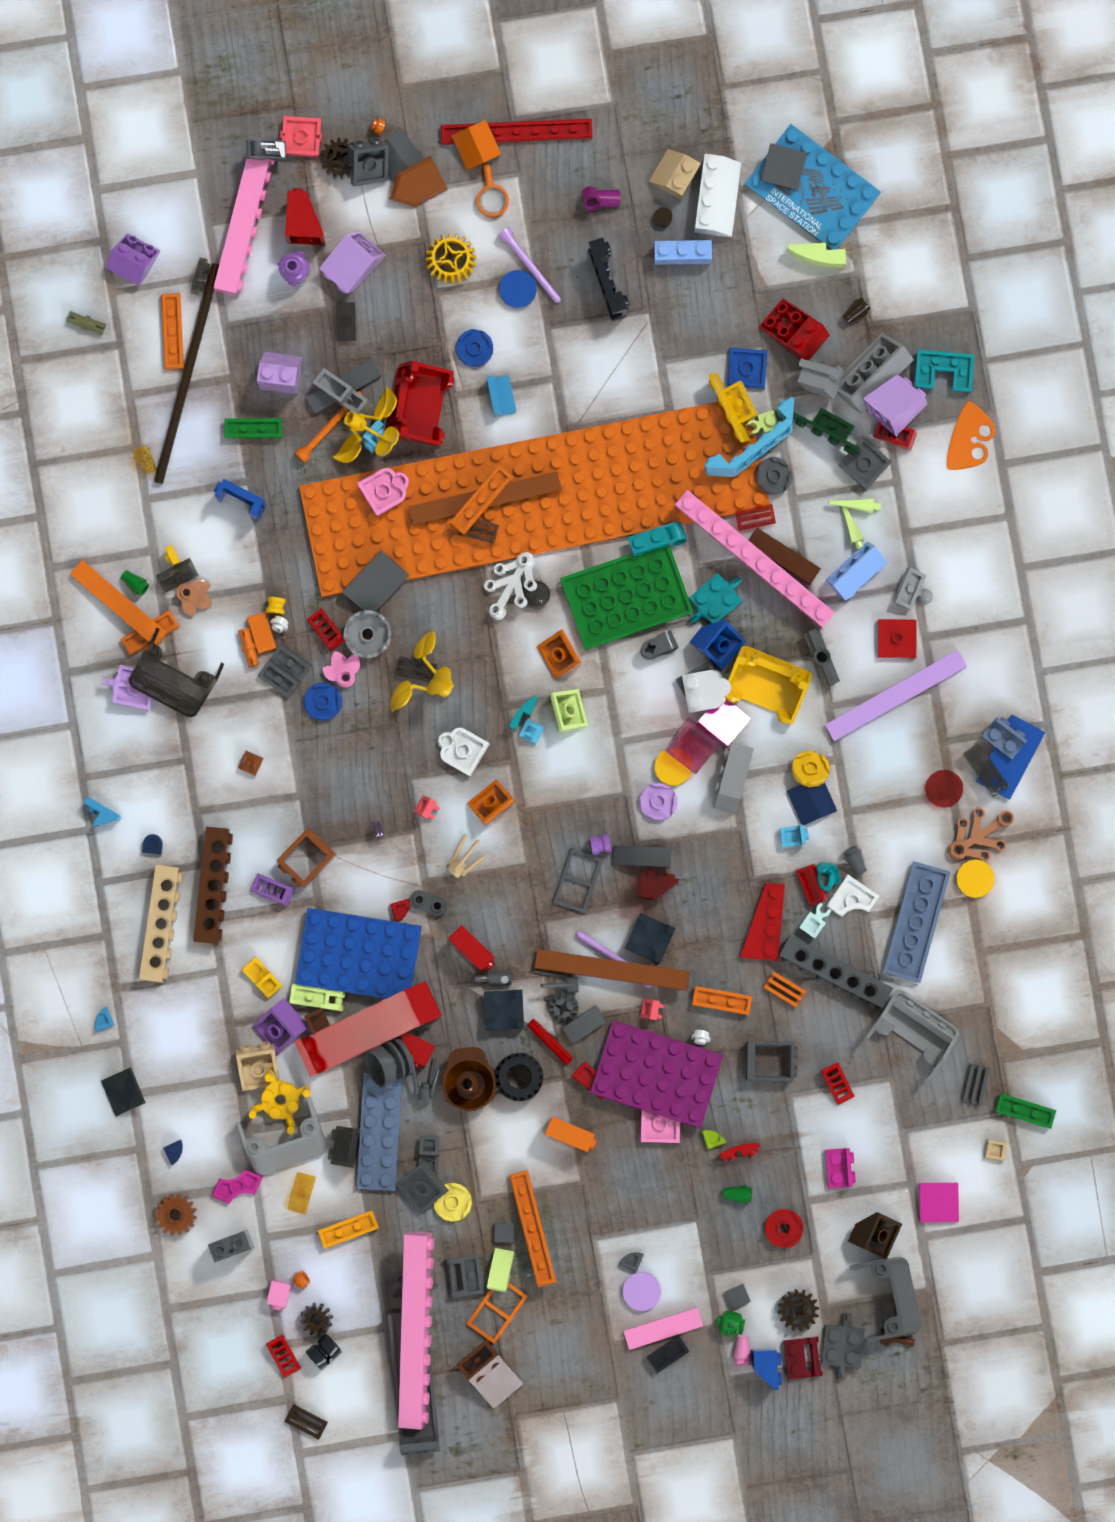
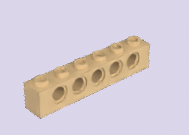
[139,865,183,983]

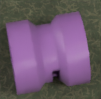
[589,834,612,855]

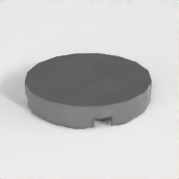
[755,457,792,495]

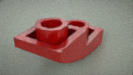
[718,1143,760,1162]

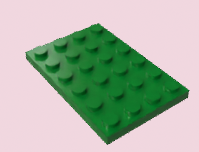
[560,545,694,651]

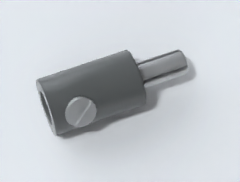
[475,970,512,986]

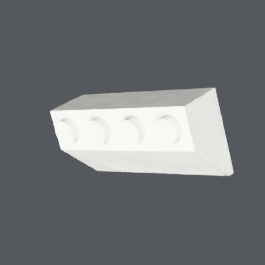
[694,154,741,238]

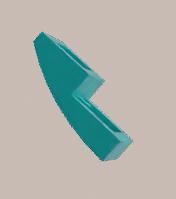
[509,696,538,731]

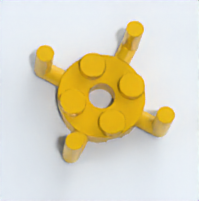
[249,1069,311,1134]

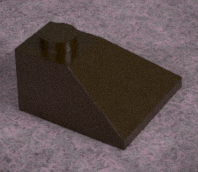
[848,1212,902,1259]

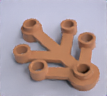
[948,807,1014,862]

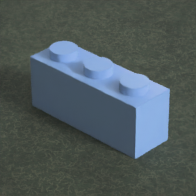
[654,240,712,265]
[826,542,887,601]

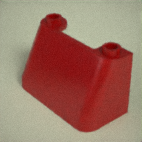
[386,361,454,446]

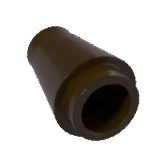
[842,297,871,324]

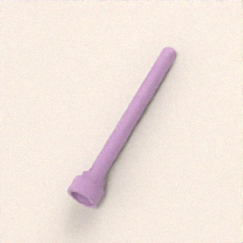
[497,226,561,303]
[576,931,652,990]

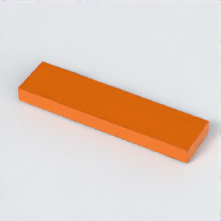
[161,293,184,370]
[449,465,513,535]

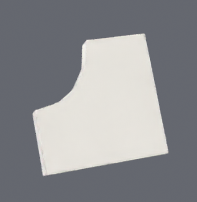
[826,875,879,917]

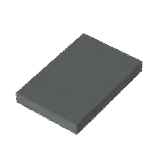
[342,550,409,611]

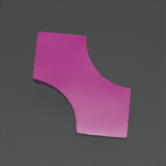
[212,1169,263,1204]

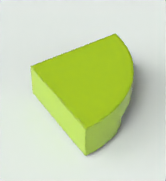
[701,1130,726,1149]

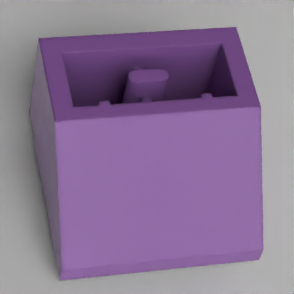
[105,233,160,286]

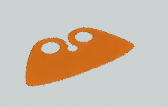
[947,401,996,470]

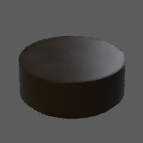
[653,207,672,228]

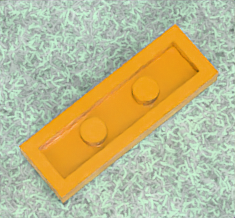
[318,1210,379,1249]

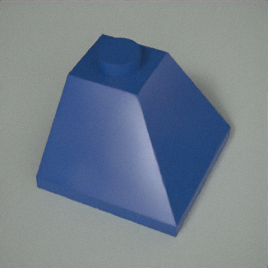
[690,619,746,670]

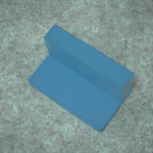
[487,375,516,417]

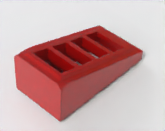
[873,422,917,451]
[306,608,345,651]
[820,1062,855,1105]
[266,1334,301,1378]

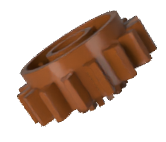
[154,1193,197,1236]

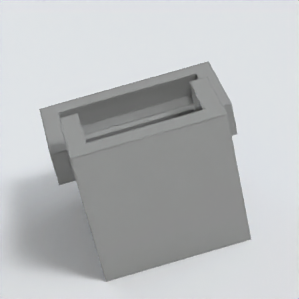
[797,359,845,399]

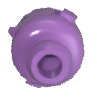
[277,251,310,286]

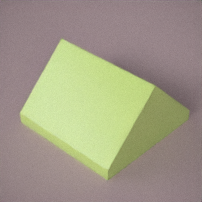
[550,689,588,733]

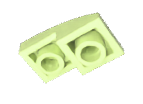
[487,1248,514,1292]

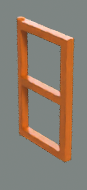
[466,1283,528,1344]

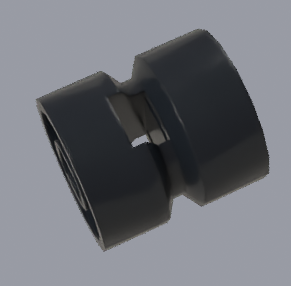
[305,1333,342,1370]

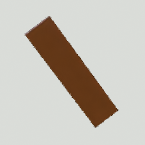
[748,528,821,585]

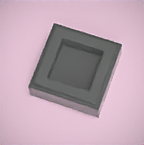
[495,1223,514,1243]
[725,1284,751,1309]

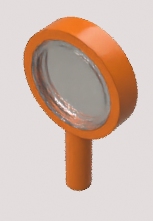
[477,164,509,218]

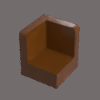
[304,1008,330,1034]

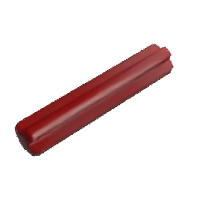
[527,1019,573,1065]

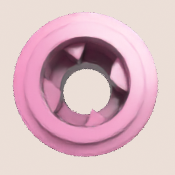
[733,1337,752,1366]

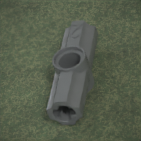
[803,628,840,688]

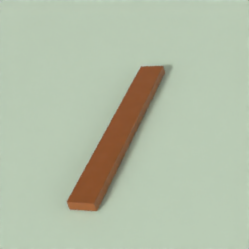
[409,471,562,526]
[534,949,690,991]

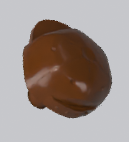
[443,1047,496,1112]

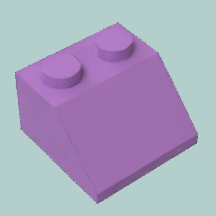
[252,998,309,1055]

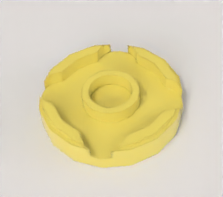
[434,1183,472,1222]

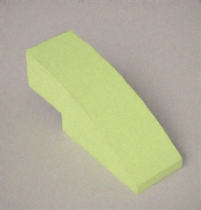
[787,243,846,268]

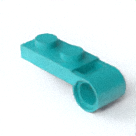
[627,521,687,556]

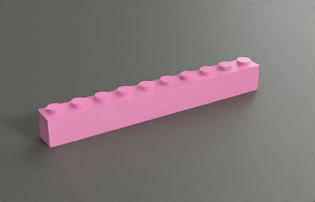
[674,490,835,628]
[398,1231,434,1430]

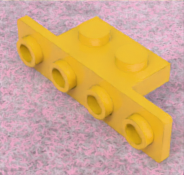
[708,373,758,443]

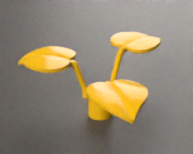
[333,386,399,463]
[390,630,454,712]

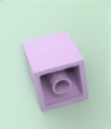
[319,230,386,294]
[257,352,303,395]
[863,374,927,436]

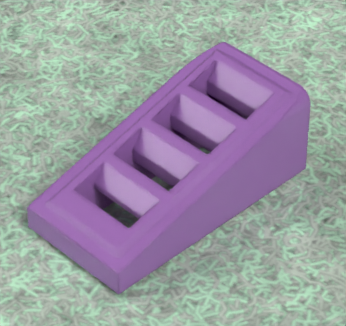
[250,873,295,906]

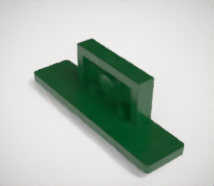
[793,408,861,455]

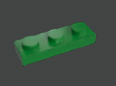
[225,418,282,439]
[995,1093,1057,1129]

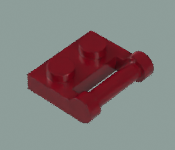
[783,1337,823,1380]

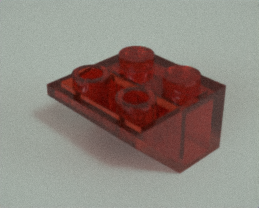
[636,870,679,901]

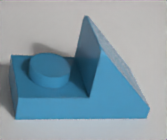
[83,796,122,827]

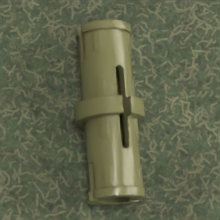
[66,311,106,335]

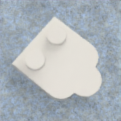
[682,670,731,713]
[438,728,490,777]

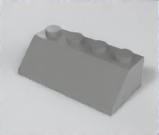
[836,333,914,414]

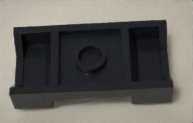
[588,237,629,321]

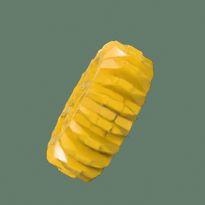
[425,233,477,284]

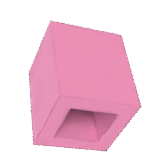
[266,1280,292,1310]

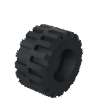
[495,1053,543,1101]

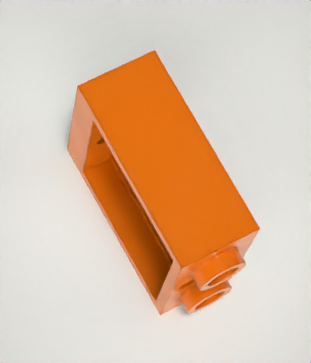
[545,1117,597,1152]

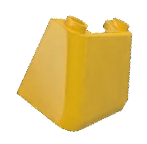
[725,646,813,725]

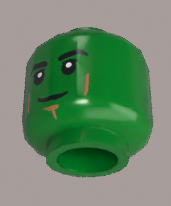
[716,1310,745,1338]

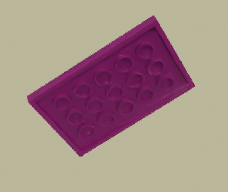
[590,1020,723,1129]

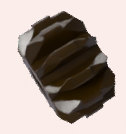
[300,1303,333,1336]

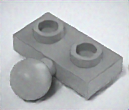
[893,567,933,610]

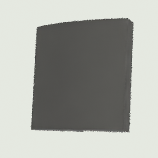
[258,644,313,698]

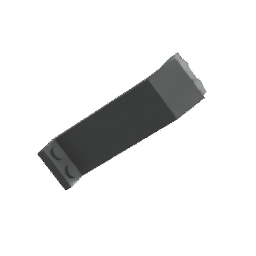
[388,1308,440,1455]

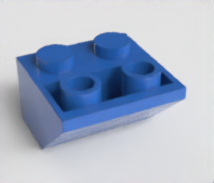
[752,1348,782,1390]

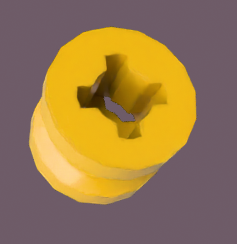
[265,597,286,615]

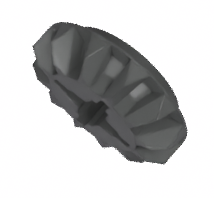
[548,992,579,1023]

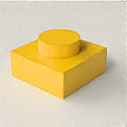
[164,545,181,568]

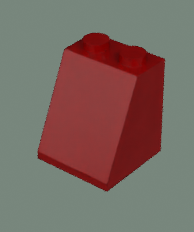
[285,188,326,246]

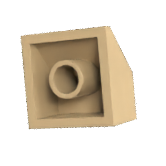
[649,149,701,200]

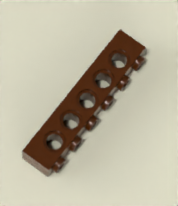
[193,826,233,945]

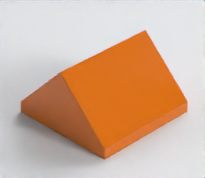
[451,119,501,170]
[537,629,581,679]
[467,779,515,826]

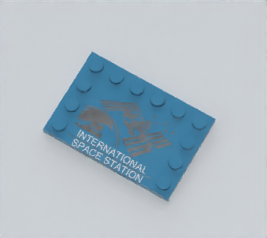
[745,124,881,250]

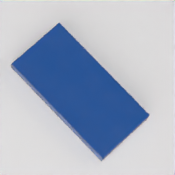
[976,714,1046,800]

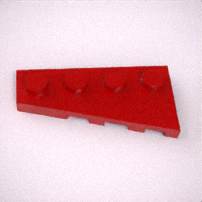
[740,883,785,961]

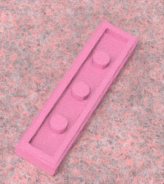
[623,1307,703,1350]

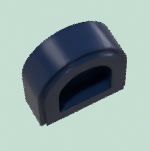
[142,834,163,855]

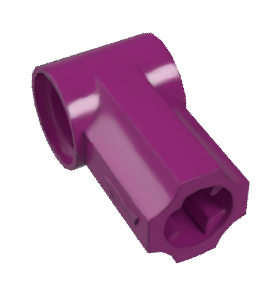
[581,186,621,211]

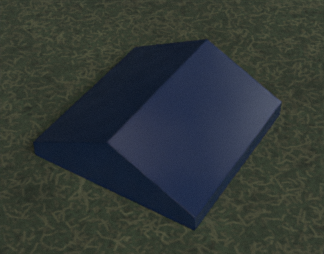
[787,782,837,826]

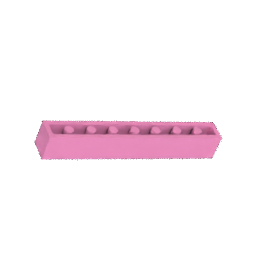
[214,159,275,297]

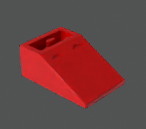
[759,298,830,361]

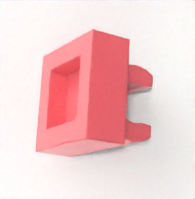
[414,795,440,819]
[640,999,664,1020]

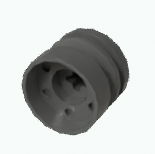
[364,1038,414,1088]

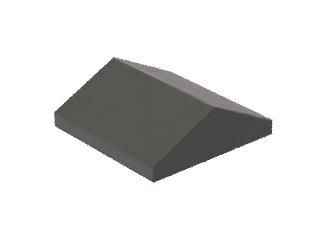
[384,130,424,182]

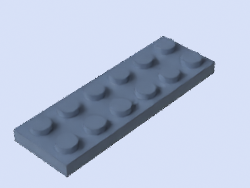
[883,861,951,983]
[357,1072,402,1191]

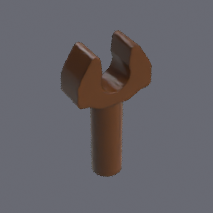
[879,1328,915,1347]

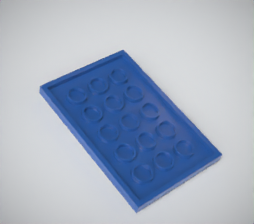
[295,908,422,999]

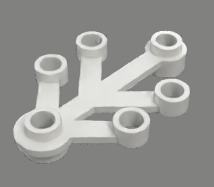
[484,552,537,620]

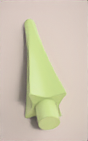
[828,498,881,513]
[841,506,864,550]

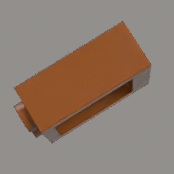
[276,827,337,888]

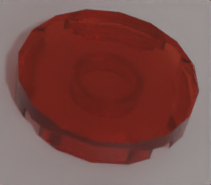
[925,770,963,808]

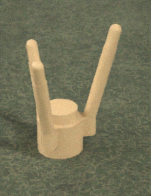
[447,834,485,879]

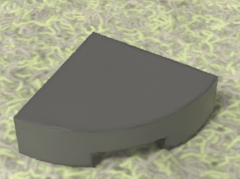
[619,1252,644,1272]

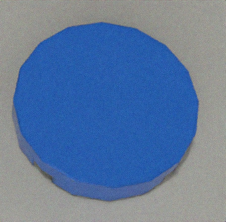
[499,270,537,309]
[456,329,493,367]
[304,683,342,721]

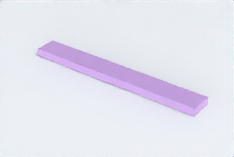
[824,650,967,742]

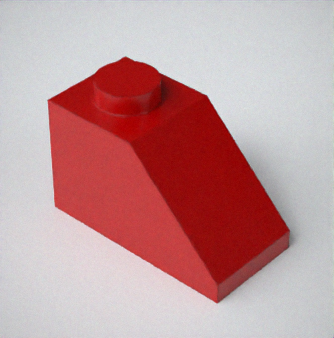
[400,1032,436,1069]

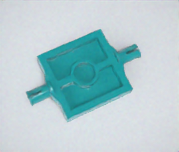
[689,573,743,624]

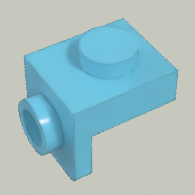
[779,825,809,848]

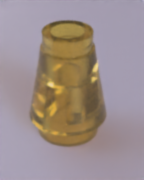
[132,445,157,474]

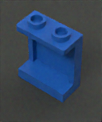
[214,479,267,522]

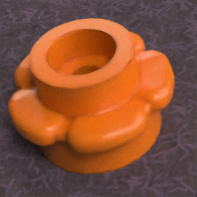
[370,117,385,135]
[293,1270,310,1289]

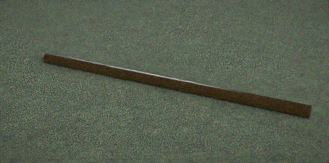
[154,263,219,484]

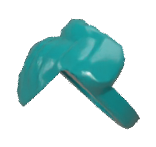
[815,862,841,891]

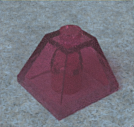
[666,717,720,774]

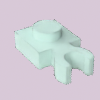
[799,903,831,938]

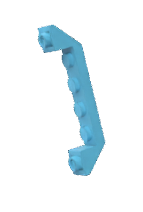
[704,397,795,477]

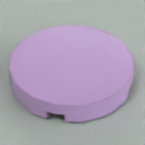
[639,783,677,821]
[622,1272,661,1311]

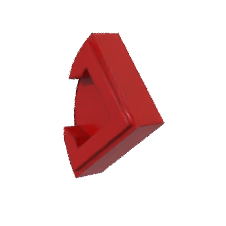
[390,899,409,922]

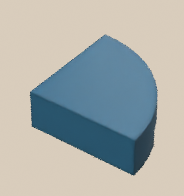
[95,1007,115,1032]

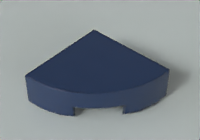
[163,1139,183,1165]

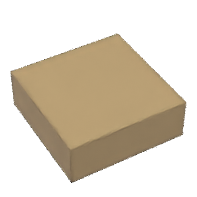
[984,1139,1007,1161]

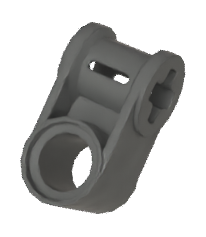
[641,630,679,660]

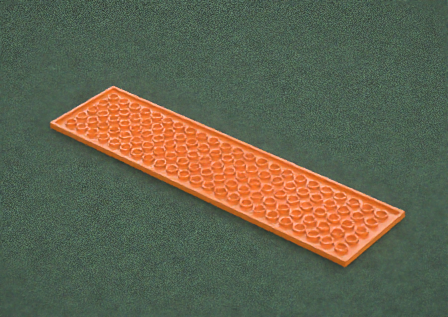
[299,402,770,598]

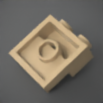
[236,1042,280,1091]

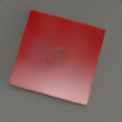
[878,619,917,658]

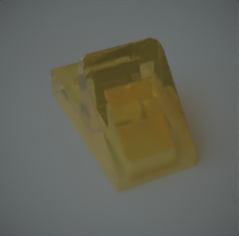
[288,1172,316,1214]

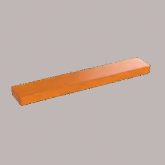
[70,560,168,648]
[509,1170,557,1288]

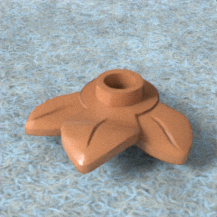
[176,580,212,616]

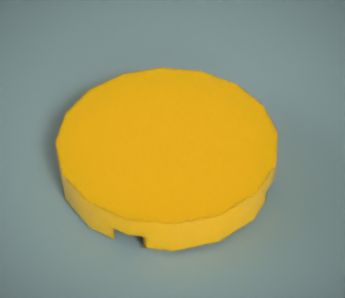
[654,748,692,786]
[791,750,830,787]
[956,860,995,898]

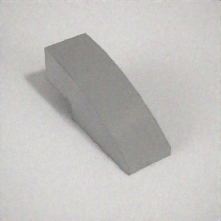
[313,368,373,415]

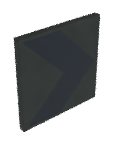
[101,1067,146,1116]

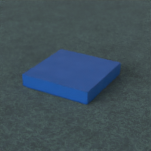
[727,348,768,389]

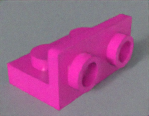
[825,1148,856,1188]

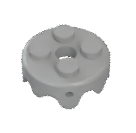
[344,610,392,658]

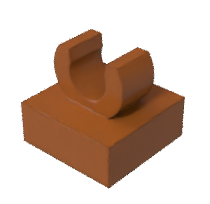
[238,751,264,776]

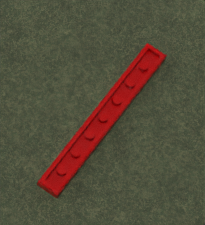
[441,119,593,145]

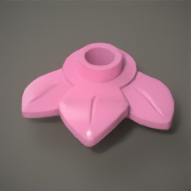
[323,651,360,688]

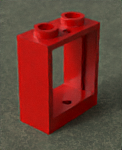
[448,925,495,972]

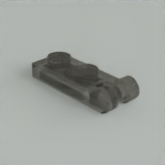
[962,743,1009,798]

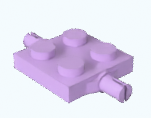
[101,665,167,710]

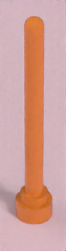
[294,391,363,463]

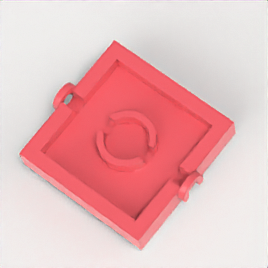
[280,116,322,157]

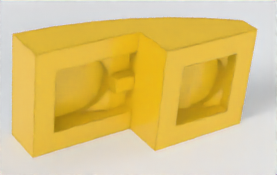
[241,956,282,999]

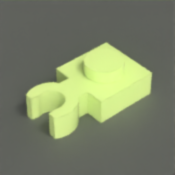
[745,410,778,436]

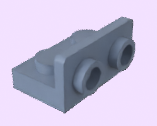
[981,717,1027,760]

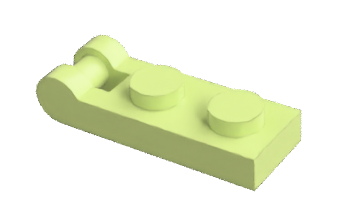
[289,984,346,1011]

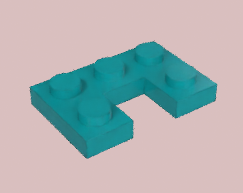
[914,349,975,393]

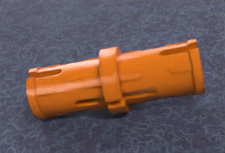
[238,628,260,668]

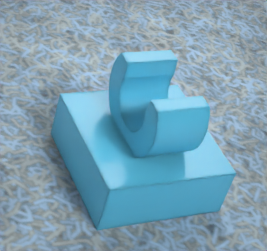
[519,719,544,744]

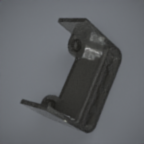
[128,627,224,717]

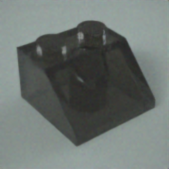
[328,1126,360,1168]

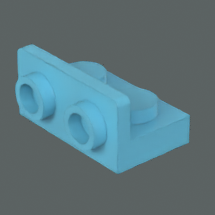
[363,420,384,453]

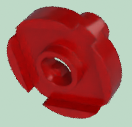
[765,1209,803,1248]

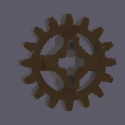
[320,137,353,180]
[777,1289,819,1332]

